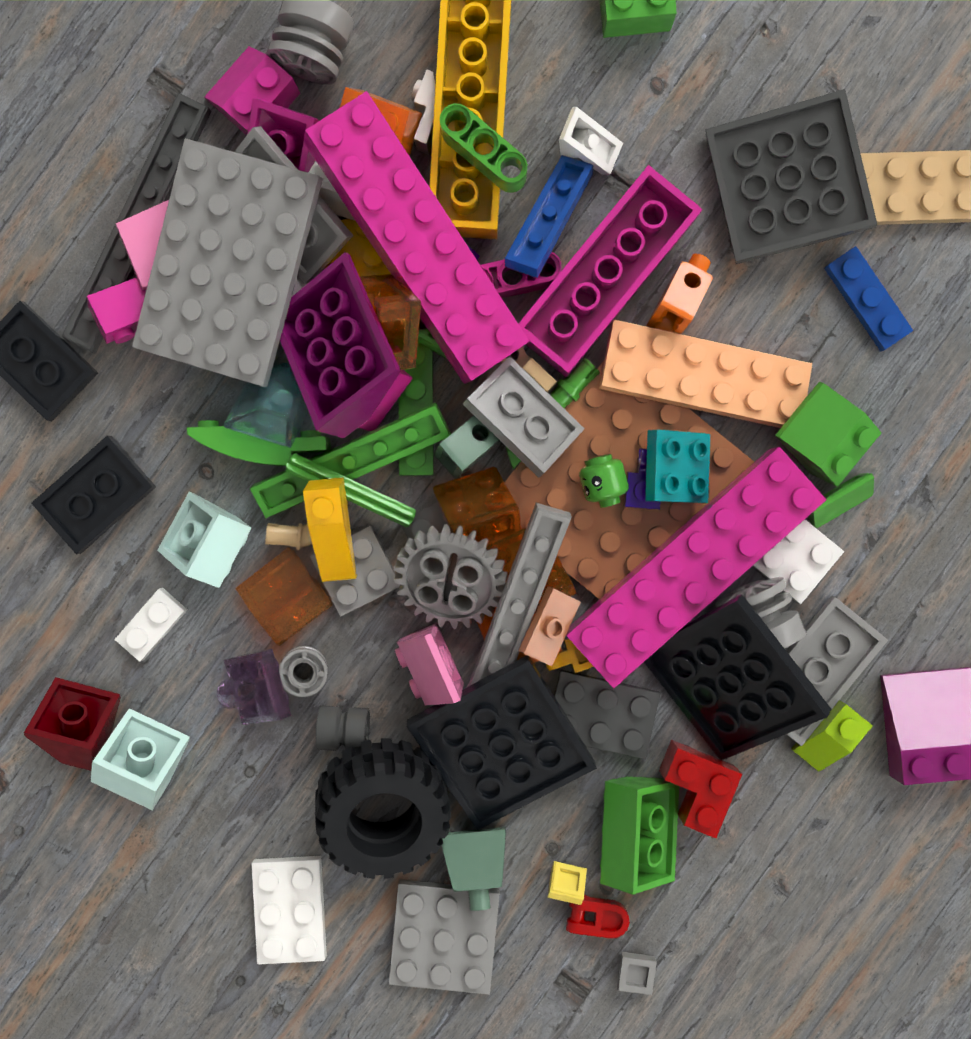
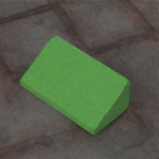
[807,473,874,528]

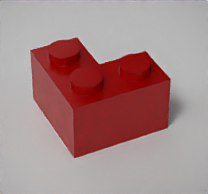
[659,740,743,838]

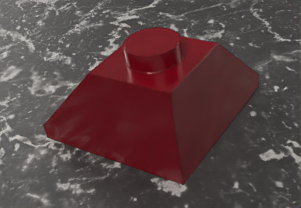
[24,677,121,771]

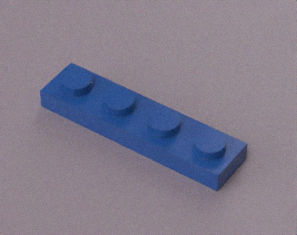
[505,155,593,278]

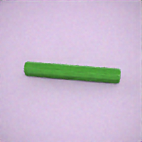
[285,454,416,527]

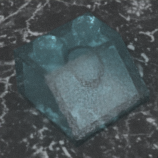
[224,363,309,448]

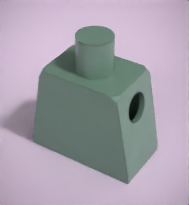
[434,416,500,480]
[442,827,506,911]

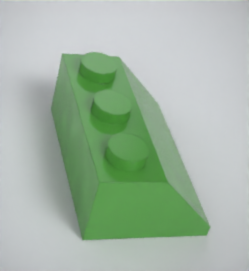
[600,776,679,895]

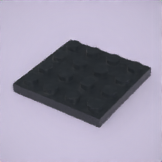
[644,594,832,761]
[406,655,597,830]

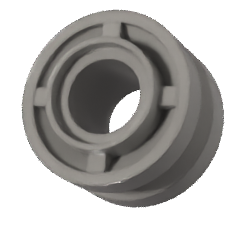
[279,645,328,697]

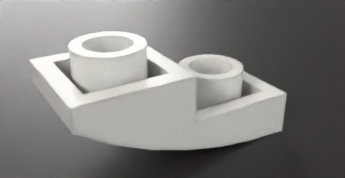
[411,70,436,155]

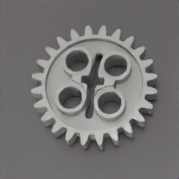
[393,524,508,629]

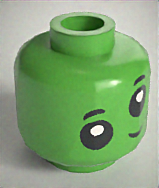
[579,454,629,508]

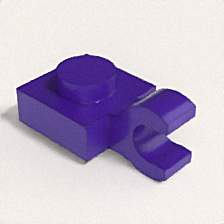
[624,449,661,510]

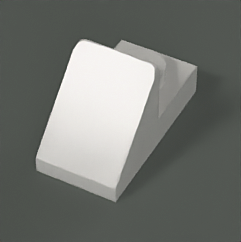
[559,107,623,175]

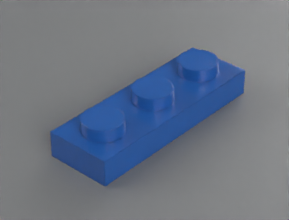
[824,246,914,352]

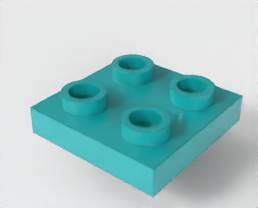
[645,429,711,503]

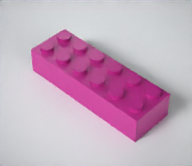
[518,165,703,377]

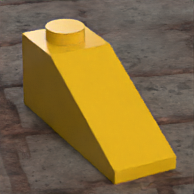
[303,477,357,582]

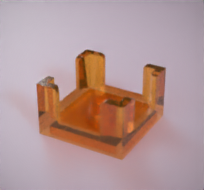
[360,274,421,370]

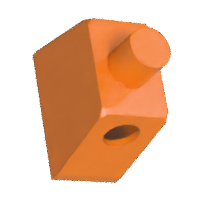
[646,253,713,334]

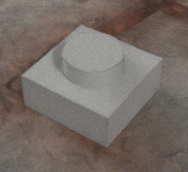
[617,952,657,995]

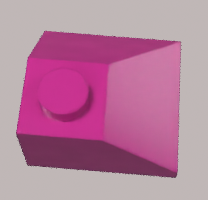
[247,98,318,173]

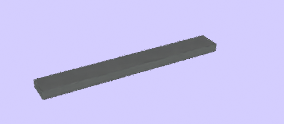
[61,93,212,354]

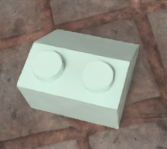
[157,491,251,588]
[91,709,190,810]

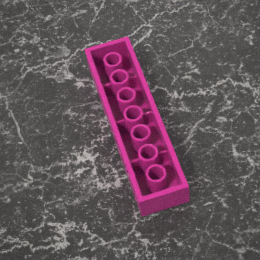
[304,91,530,384]
[566,446,827,689]

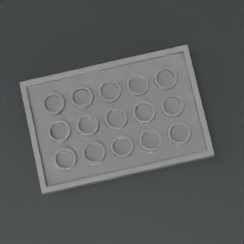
[132,138,323,387]

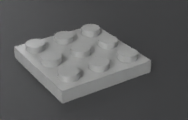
[389,879,500,995]

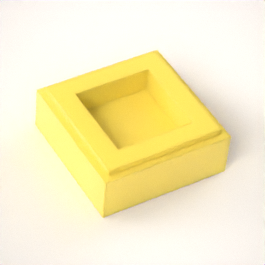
[548,861,587,905]

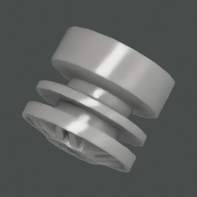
[266,0,354,84]
[714,577,807,649]

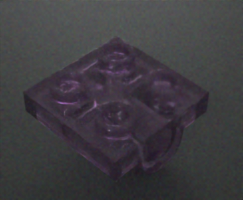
[217,649,291,725]

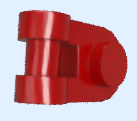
[566,895,630,938]

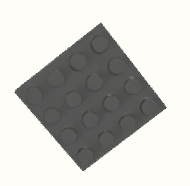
[705,89,877,264]

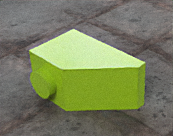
[791,700,873,772]

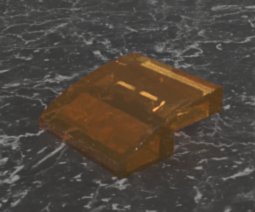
[235,547,333,646]

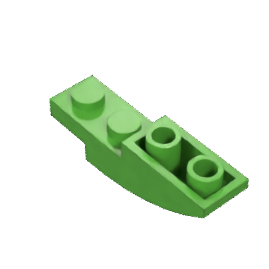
[187,419,331,466]

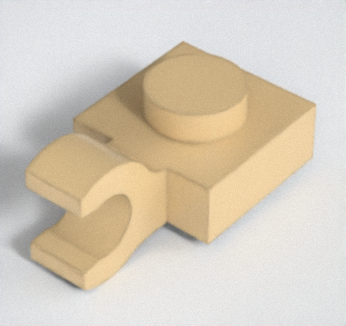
[500,347,557,393]

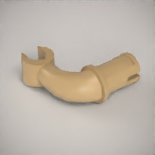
[265,523,312,550]

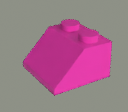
[204,46,300,135]

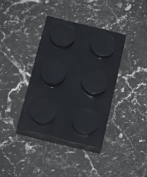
[0,301,98,422]
[31,435,156,554]

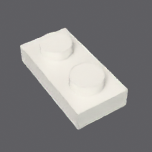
[114,588,188,662]

